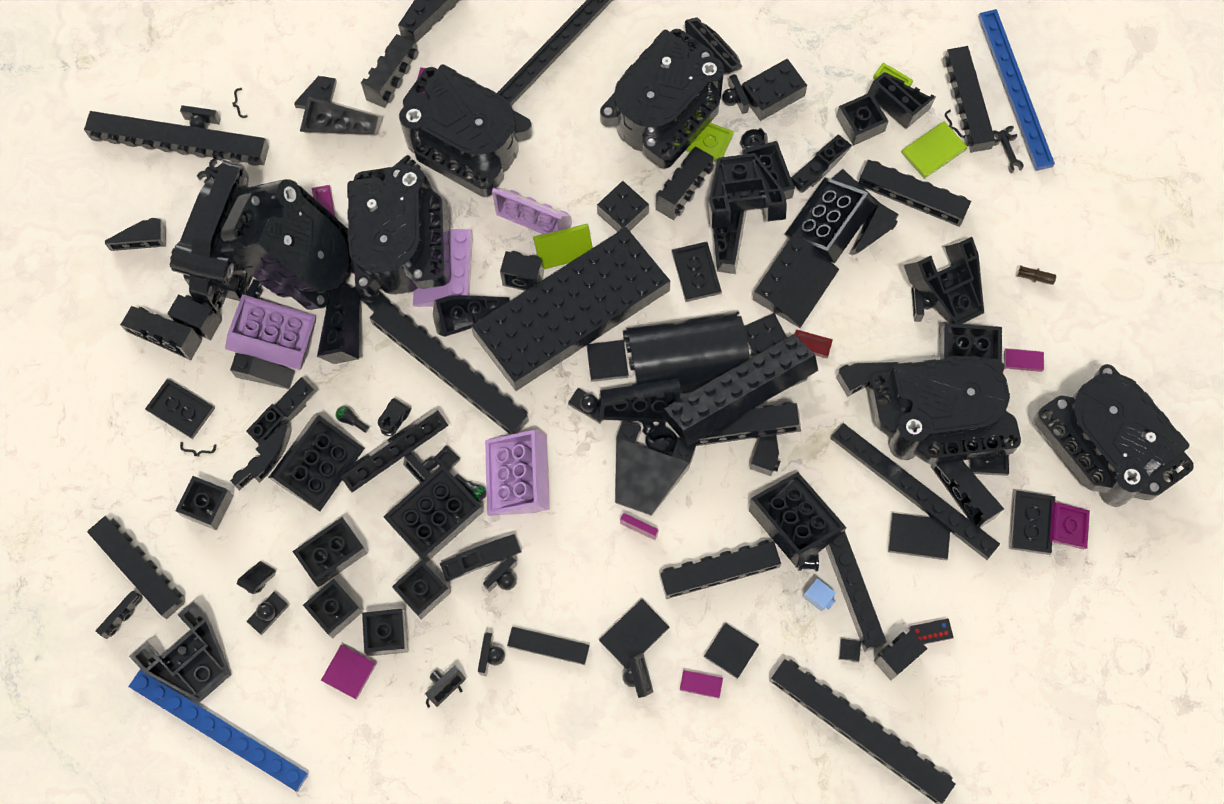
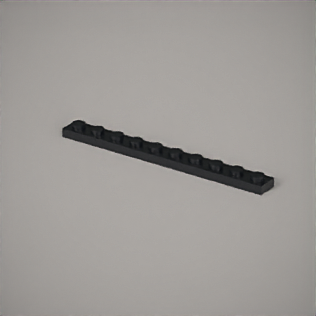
[496,0,613,106]
[831,423,1000,560]

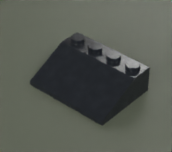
[785,177,875,263]
[753,234,839,328]
[268,414,365,512]
[383,464,484,563]
[749,472,847,568]

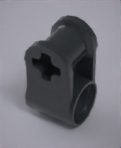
[378,398,411,436]

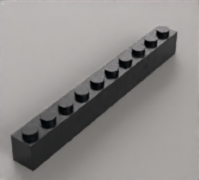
[84,111,269,166]
[369,301,529,435]
[770,659,956,804]

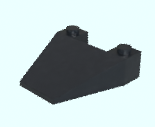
[709,153,787,229]
[903,237,984,324]
[615,420,696,516]
[129,600,231,702]

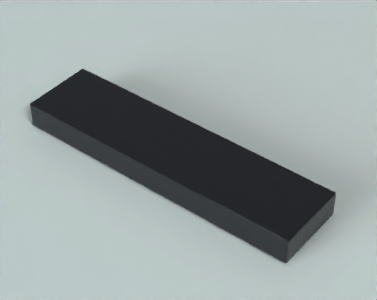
[507,627,590,665]

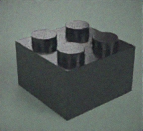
[836,92,889,146]
[597,181,649,232]
[500,251,544,291]
[167,294,221,341]
[175,476,234,530]
[392,560,451,620]
[303,578,363,639]
[362,609,408,656]
[875,630,928,681]

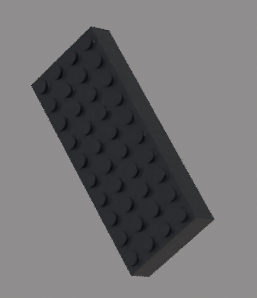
[471,227,671,391]

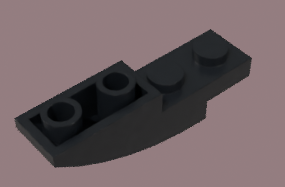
[791,134,852,193]
[246,377,317,444]
[230,424,291,491]
[440,534,522,582]

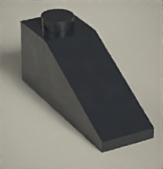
[849,203,899,255]
[105,218,166,251]
[230,353,295,389]
[836,362,899,397]
[750,435,781,476]

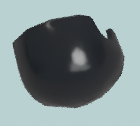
[740,128,768,150]

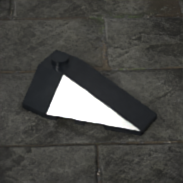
[433,295,510,337]

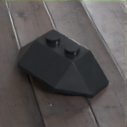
[684,17,743,72]

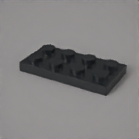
[744,313,808,388]

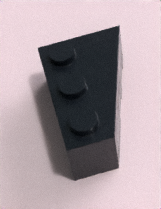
[868,72,936,128]

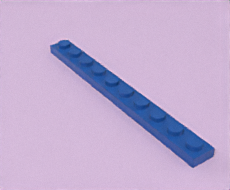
[978,9,1055,171]
[128,669,309,792]

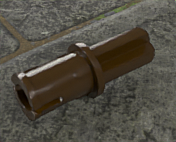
[1017,265,1056,285]

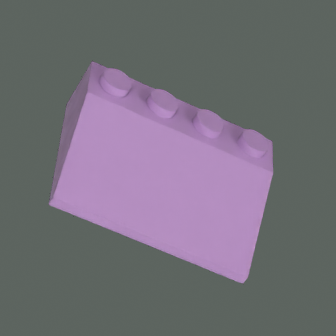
[492,188,572,234]
[413,229,473,307]
[225,294,316,370]
[485,430,550,516]

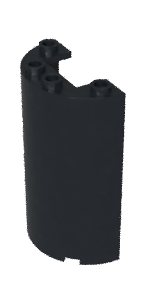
[623,310,750,394]

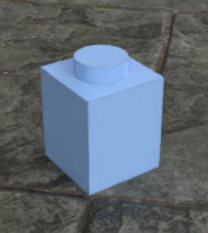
[803,578,836,612]

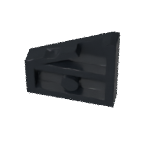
[294,75,337,109]

